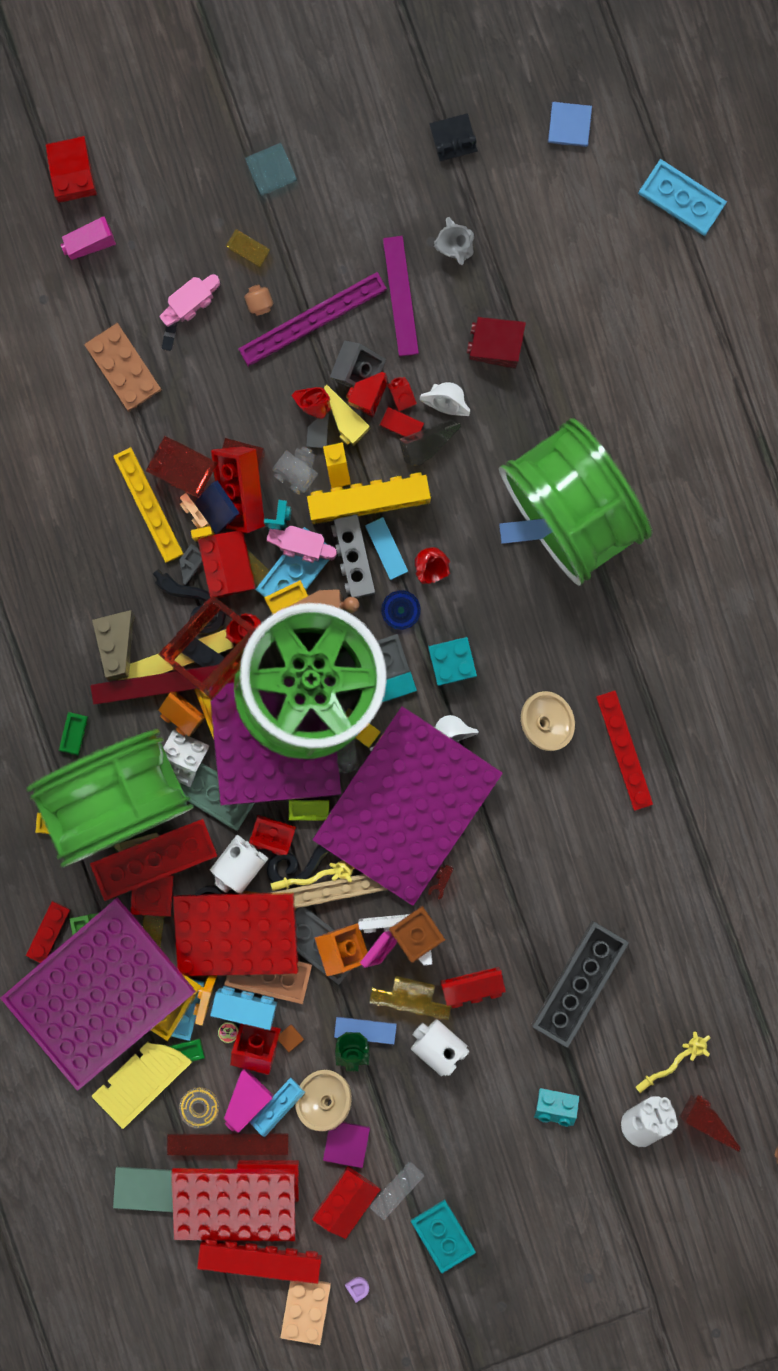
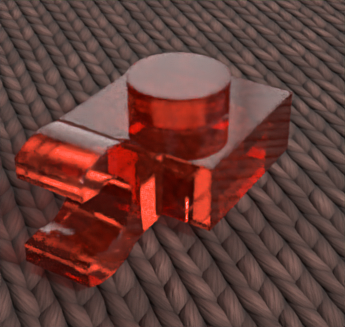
[428,864,454,899]

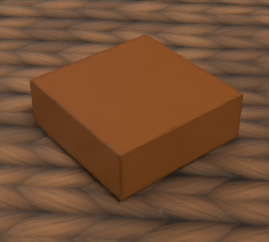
[278,1024,304,1052]

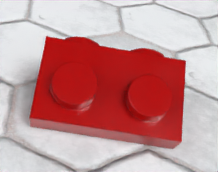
[249,815,296,855]

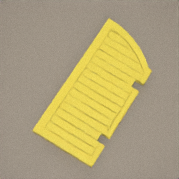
[92,1041,192,1129]

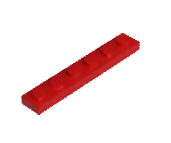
[596,690,653,811]

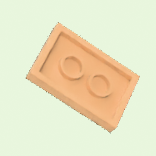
[280,1281,331,1345]

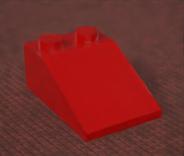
[46,136,97,203]

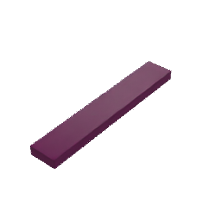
[383,236,419,357]

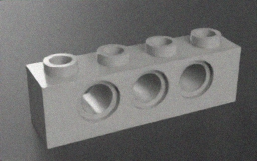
[331,514,375,598]

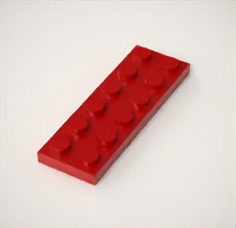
[90,819,218,901]

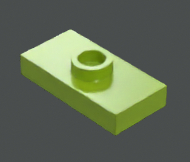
[289,800,329,821]

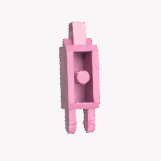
[160,274,221,327]
[267,526,337,563]

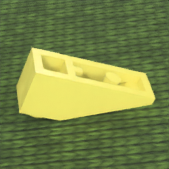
[324,385,370,446]

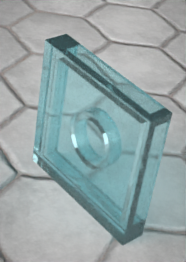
[245,143,297,196]

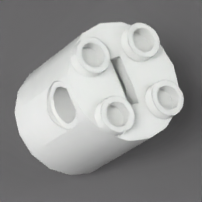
[210,835,269,894]
[411,1019,469,1076]
[621,1097,678,1147]

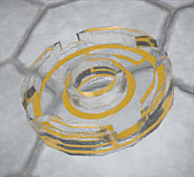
[179,1087,219,1129]

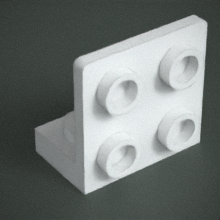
[163,730,209,787]

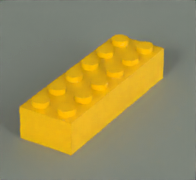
[307,472,431,524]

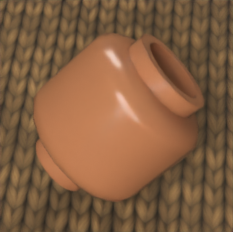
[244,284,273,316]

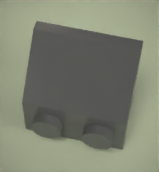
[330,340,386,388]

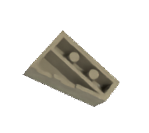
[92,610,135,682]

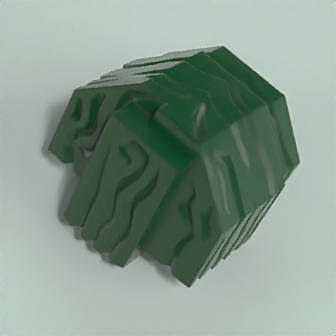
[335,1032,370,1072]

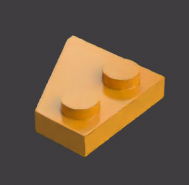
[193,975,217,1025]

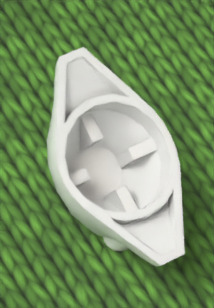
[420,382,470,416]
[435,715,479,742]

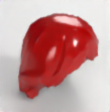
[415,547,450,584]
[225,613,262,645]

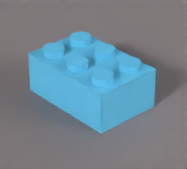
[210,986,278,1030]

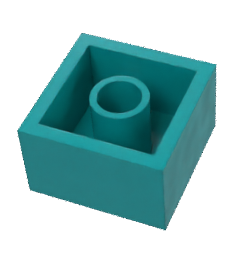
[428,637,477,686]

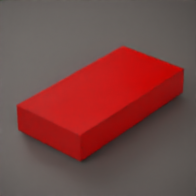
[380,407,424,442]

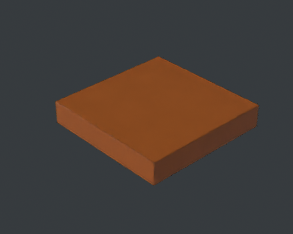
[389,906,445,963]

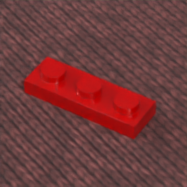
[26,901,71,963]

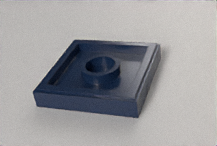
[194,481,240,534]

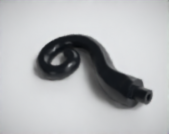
[153,569,226,635]
[267,845,331,889]

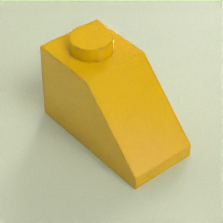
[323,443,351,488]

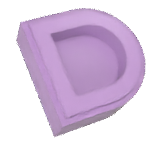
[345,1277,369,1303]

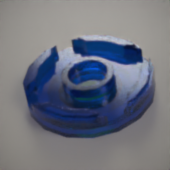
[381,590,421,630]

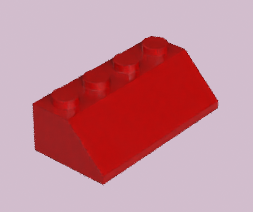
[211,447,265,533]

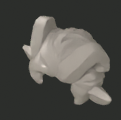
[434,217,474,265]

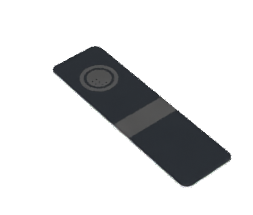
[161,321,178,351]

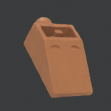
[287,590,359,613]

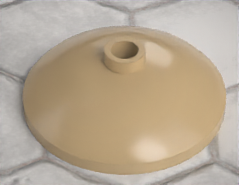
[521,691,575,751]
[295,1070,352,1131]

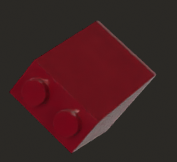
[467,317,526,369]

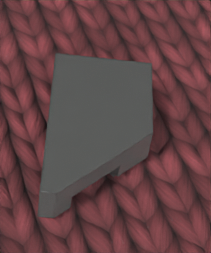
[306,412,329,449]
[180,544,203,585]

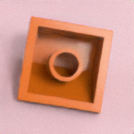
[158,692,206,736]
[315,923,368,976]

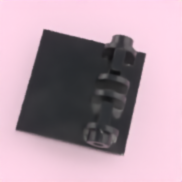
[429,113,478,162]

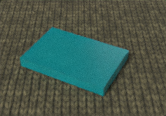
[411,1199,476,1274]

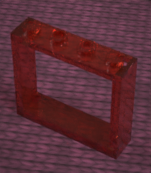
[158,595,256,701]

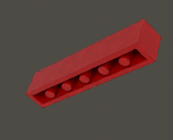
[197,1239,322,1284]

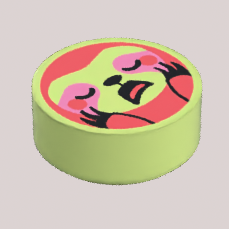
[218,1022,238,1043]

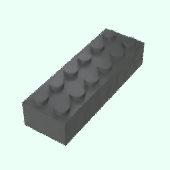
[531,920,629,1048]

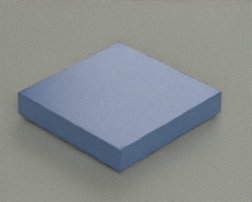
[548,102,592,147]

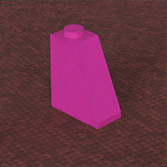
[61,216,116,260]
[224,1069,273,1133]

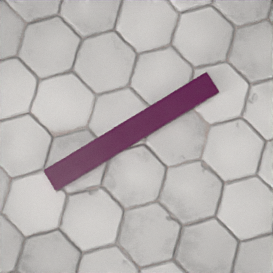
[238,272,387,367]

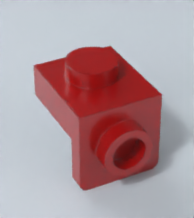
[387,377,417,411]

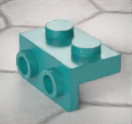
[264,500,292,530]
[534,1088,579,1126]

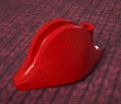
[291,387,331,419]

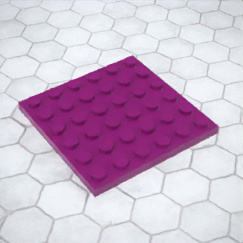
[209,677,341,806]

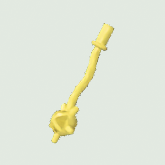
[271,860,355,891]
[636,1032,710,1093]

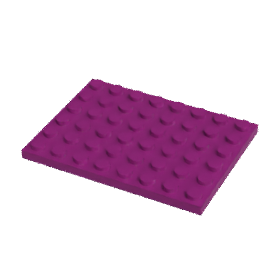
[312,706,503,906]
[0,898,196,1091]

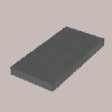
[329,634,410,696]
[295,907,350,985]

